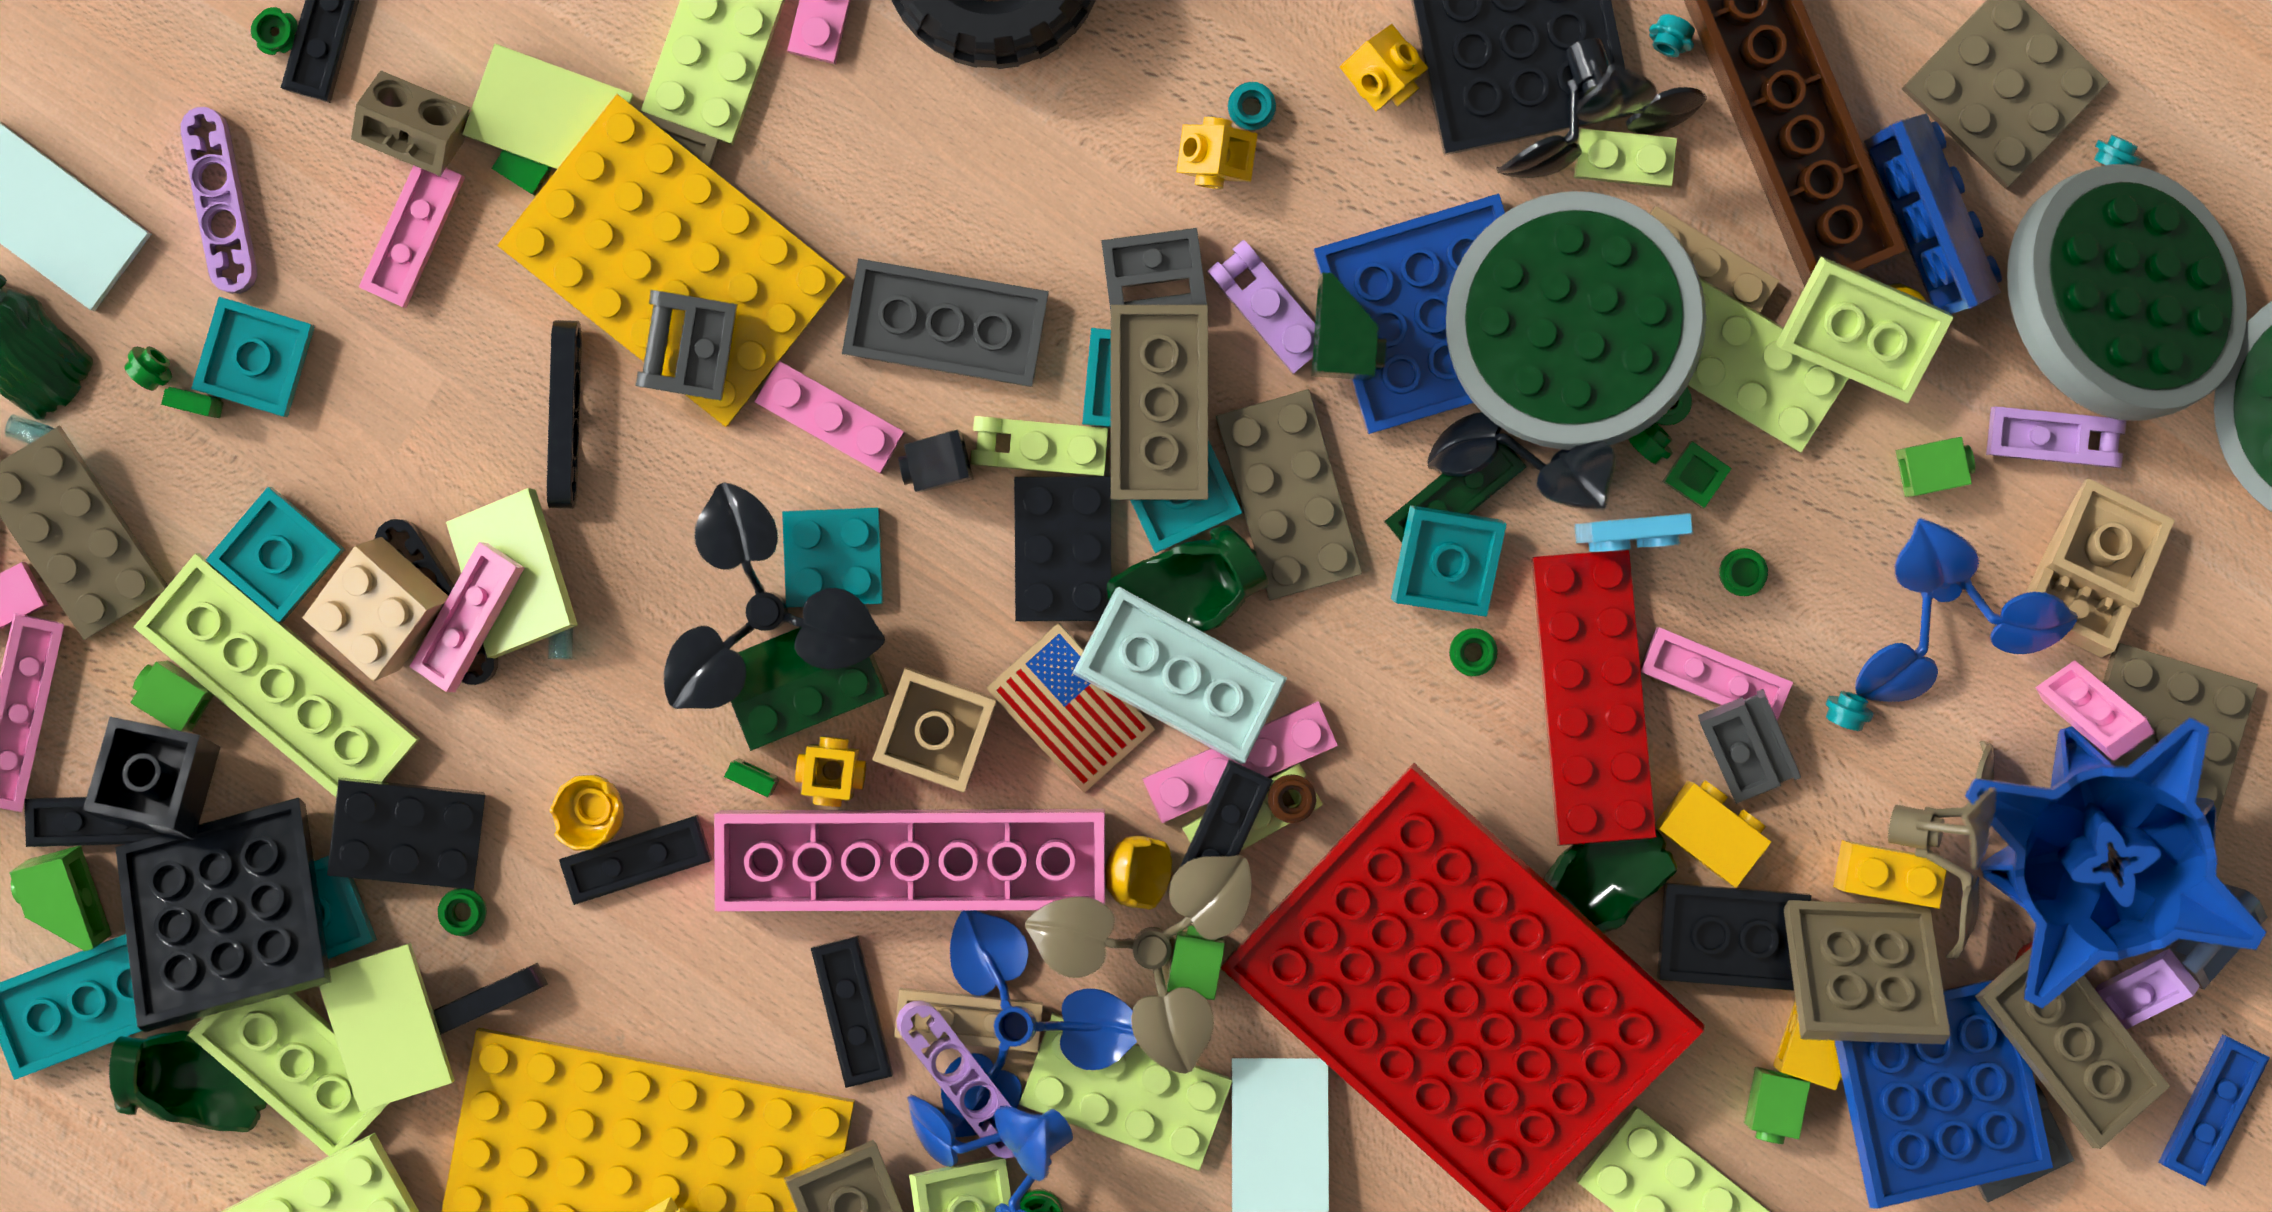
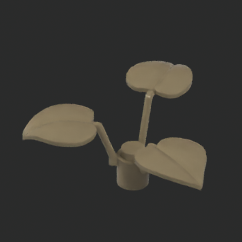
[1888,741,1996,959]
[1025,855,1252,1074]

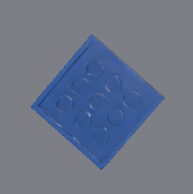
[1313,193,1505,434]
[1834,979,2053,1209]

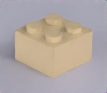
[302,537,448,681]
[872,667,998,793]

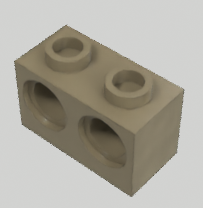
[351,70,470,176]

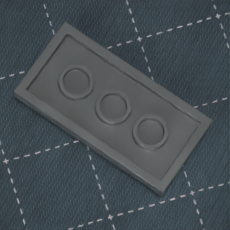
[842,258,1049,387]

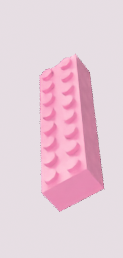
[714,809,1105,911]

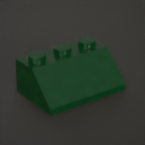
[731,627,889,751]

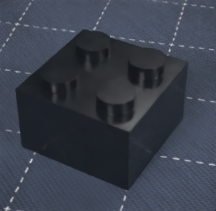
[83,717,221,840]

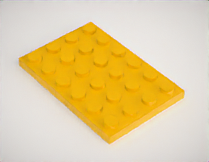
[497,94,846,427]

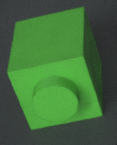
[1895,437,1975,497]
[130,661,214,732]
[1167,924,1225,1000]
[1744,1067,1811,1144]

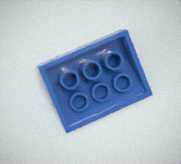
[1864,113,2002,314]

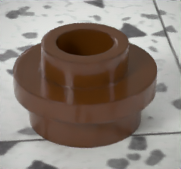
[1268,774,1316,823]

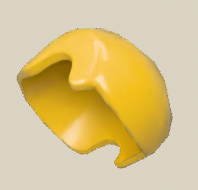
[549,774,624,851]
[1105,836,1172,910]

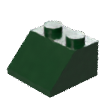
[1311,272,1386,380]

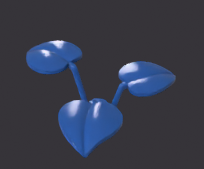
[1855,518,2078,702]
[941,910,1137,1137]
[907,1094,1073,1212]

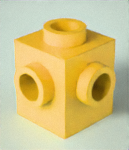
[1339,24,1429,111]
[1177,117,1258,189]
[795,736,866,807]

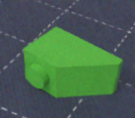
[9,845,112,951]

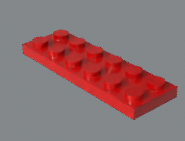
[1531,549,1656,846]

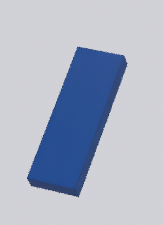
[2158,1034,2270,1186]

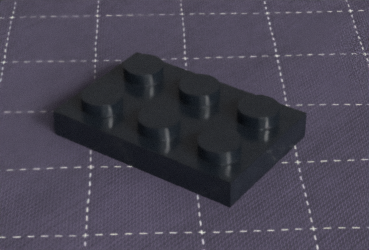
[1014,476,1111,621]
[327,777,485,890]
[1657,882,1812,990]

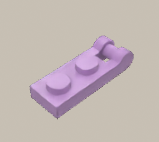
[1207,240,1315,374]
[1986,406,2126,468]

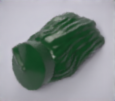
[0,274,93,420]
[1107,525,1268,632]
[1544,828,1677,933]
[109,1030,268,1132]

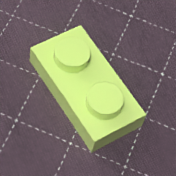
[1574,128,1677,188]

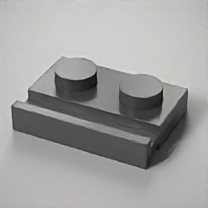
[1698,689,1801,804]

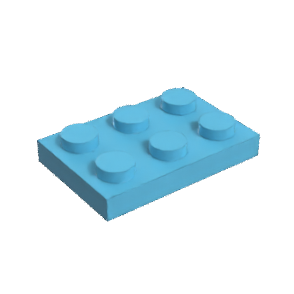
[1574,514,1692,552]

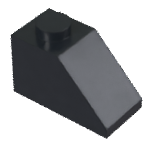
[898,430,974,493]

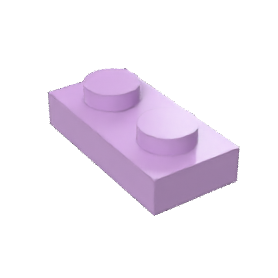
[2095,949,2200,1029]

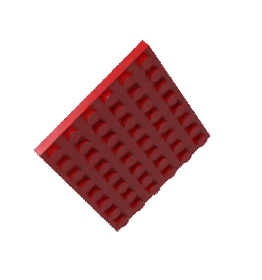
[1221,763,1705,1212]

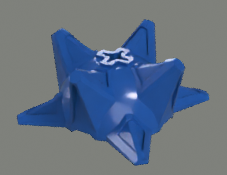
[1965,717,2267,1009]

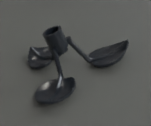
[1496,38,1707,178]
[1427,412,1616,510]
[664,482,885,709]

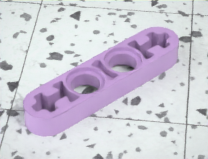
[181,107,257,294]
[897,1000,1015,1158]

